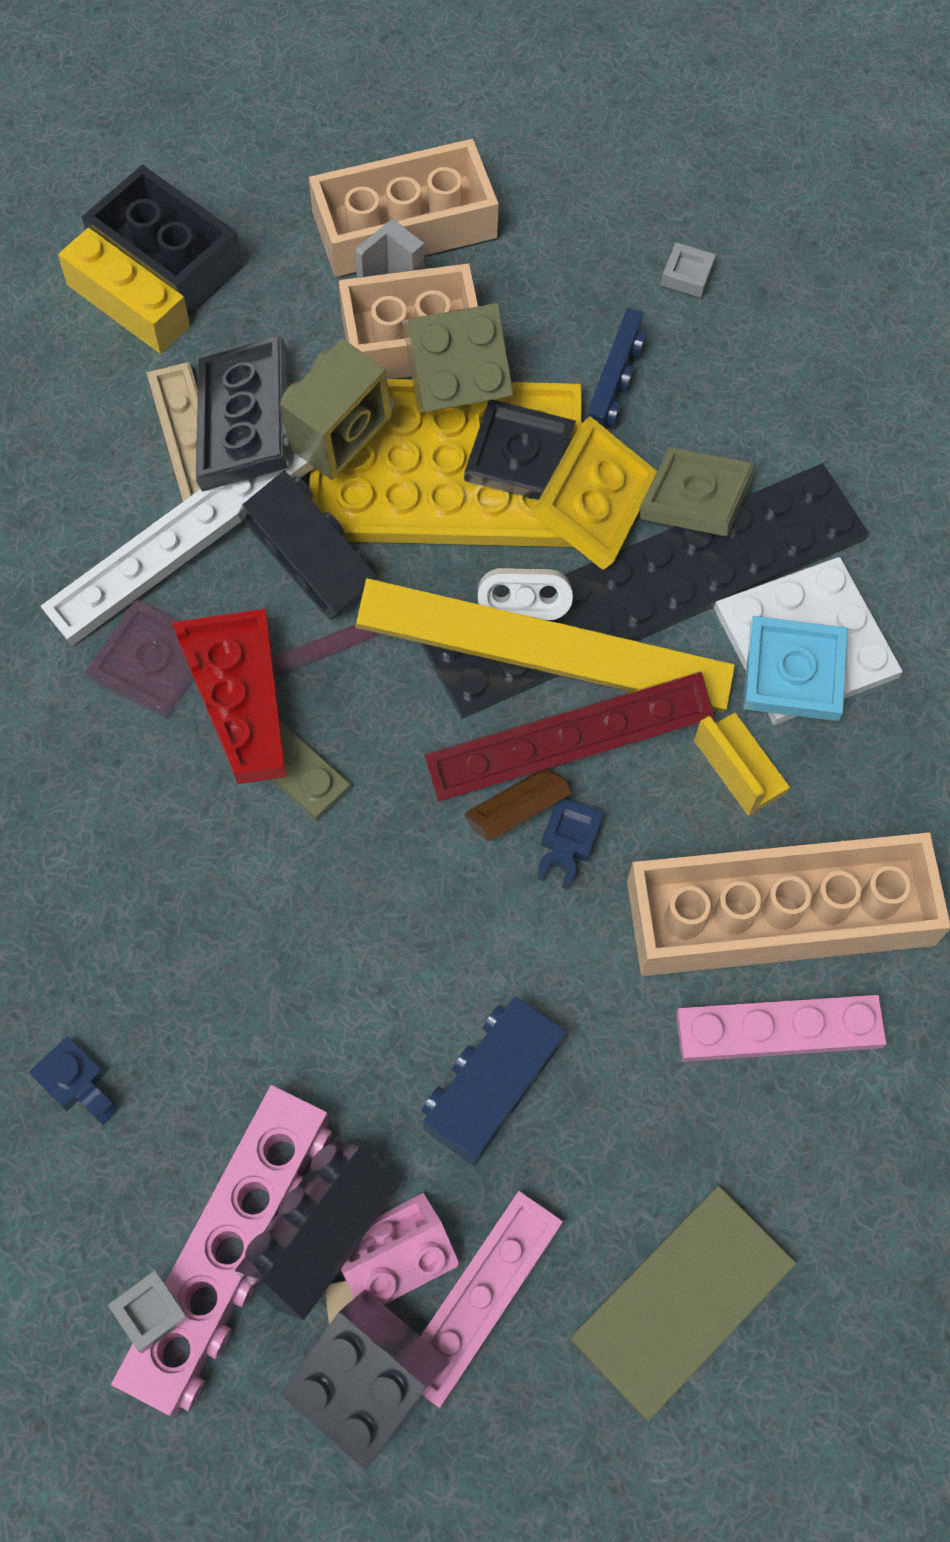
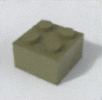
[402,303,513,412]
[279,338,392,480]

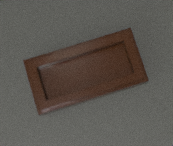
[464,769,571,842]

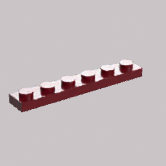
[423,672,715,802]

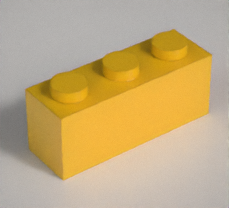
[58,227,190,354]

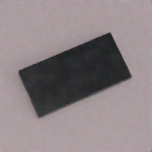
[196,335,289,491]

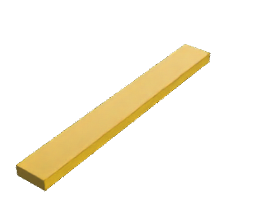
[355,578,735,712]

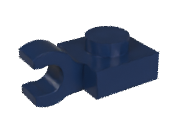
[28,1036,118,1125]

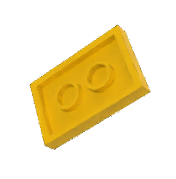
[532,416,657,570]

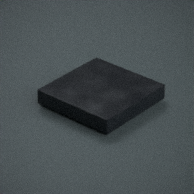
[464,400,576,500]

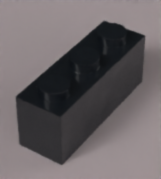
[237,469,378,620]
[235,1140,399,1320]

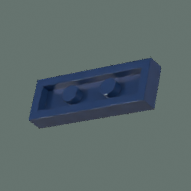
[586,308,647,428]

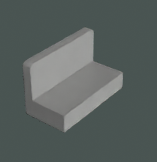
[355,218,425,278]

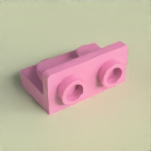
[341,1193,458,1305]

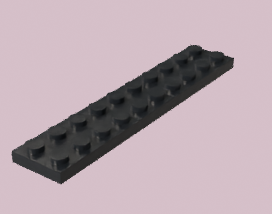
[420,463,869,720]

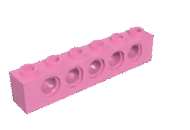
[111,1085,333,1419]

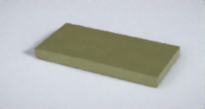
[569,1186,797,1422]

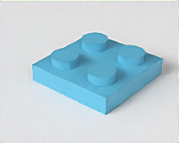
[743,616,848,721]

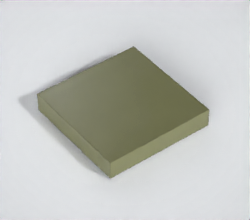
[640,447,755,537]

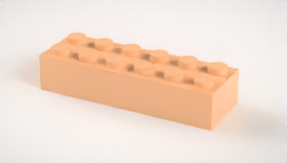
[627,832,950,976]

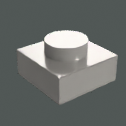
[661,242,716,298]
[108,1270,189,1354]

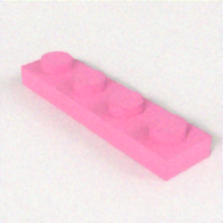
[676,995,886,1062]
[420,1191,563,1409]

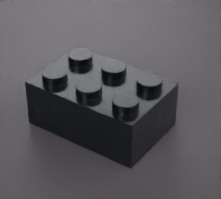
[81,164,242,315]

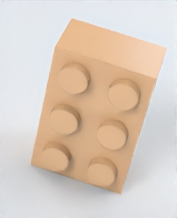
[339,264,478,379]

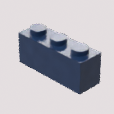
[421,996,566,1167]

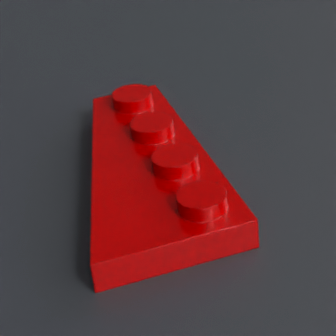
[172,609,286,785]

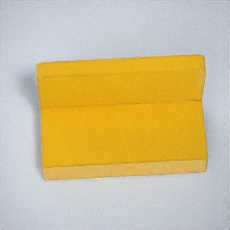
[694,712,790,816]

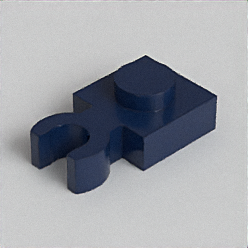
[538,799,604,890]

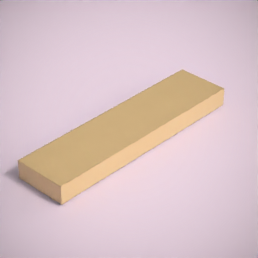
[146,362,200,502]

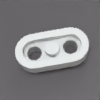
[478,568,573,620]

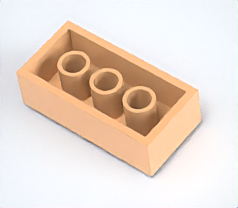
[309,139,499,277]

